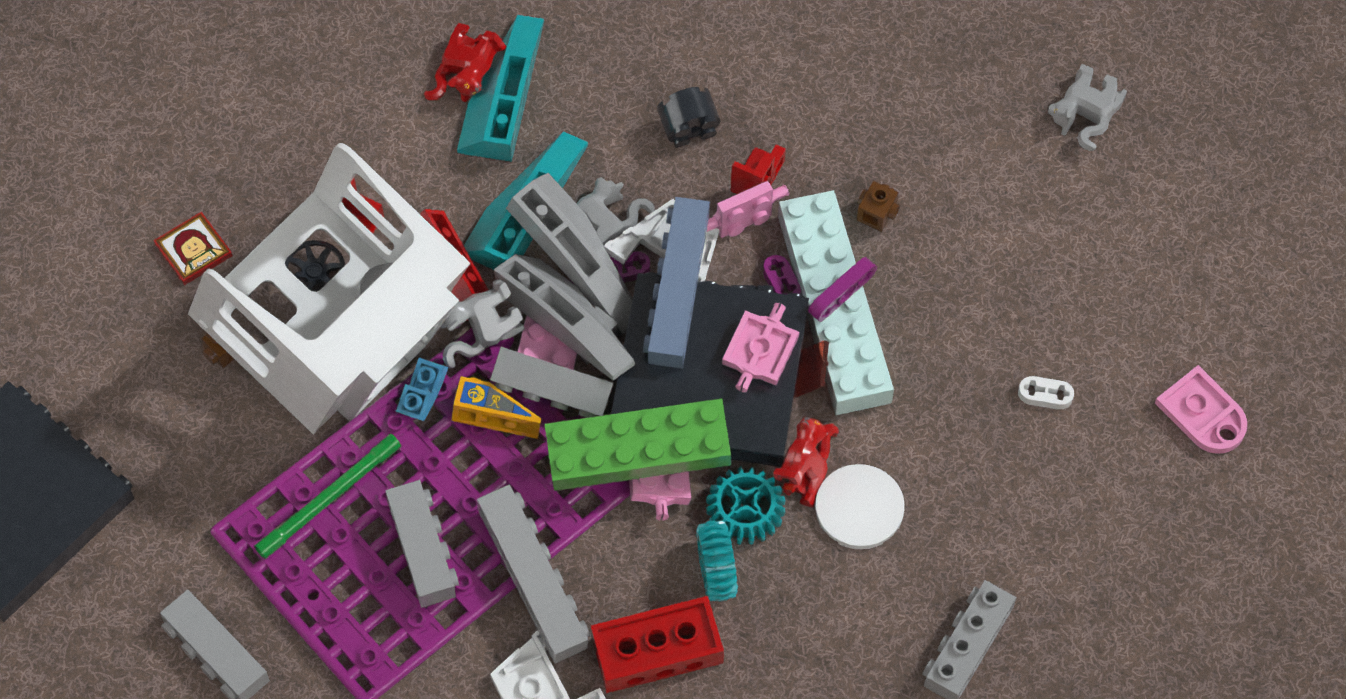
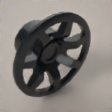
[285,240,345,292]

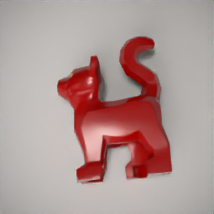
[424,23,506,103]
[773,417,839,508]

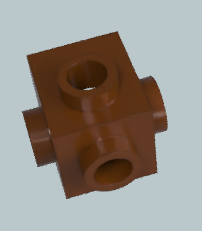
[857,181,900,232]

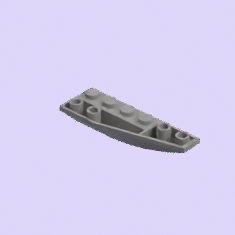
[506,173,633,335]
[494,254,635,381]

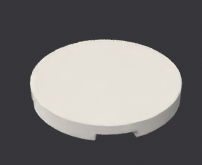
[815,464,904,549]

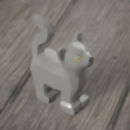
[1048,64,1127,151]
[576,177,655,246]
[441,279,525,368]

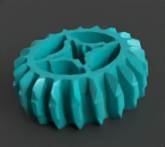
[706,467,785,545]
[696,520,738,602]

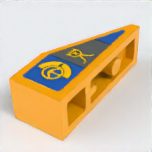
[452,376,541,439]

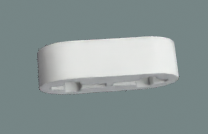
[1018,376,1074,409]

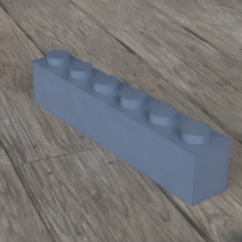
[643,197,710,369]

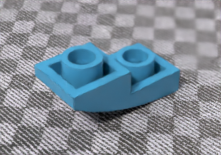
[396,358,448,421]

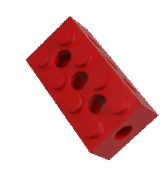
[590,596,724,694]

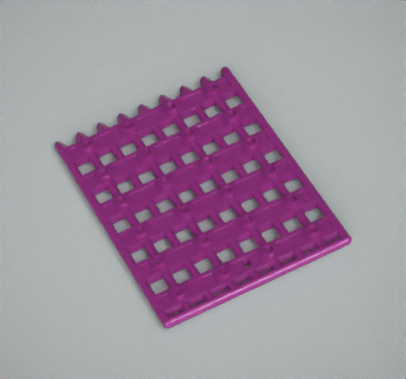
[210,328,630,699]

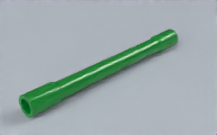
[254,433,402,560]

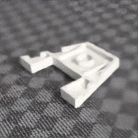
[604,199,720,282]
[490,630,606,699]

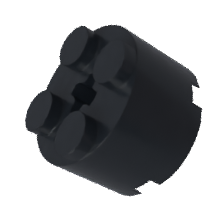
[657,87,720,148]

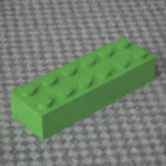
[545,399,731,491]

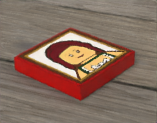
[154,212,233,286]

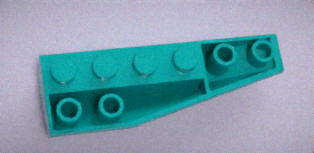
[457,15,544,162]
[464,131,588,270]

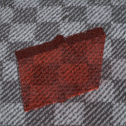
[794,340,829,398]

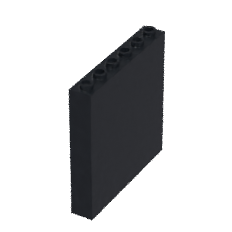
[611,272,809,467]
[0,381,135,622]

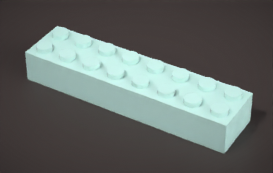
[778,190,894,415]

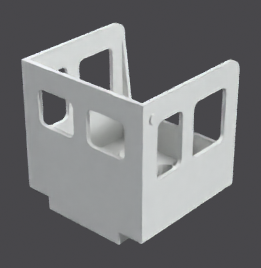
[188,143,470,434]

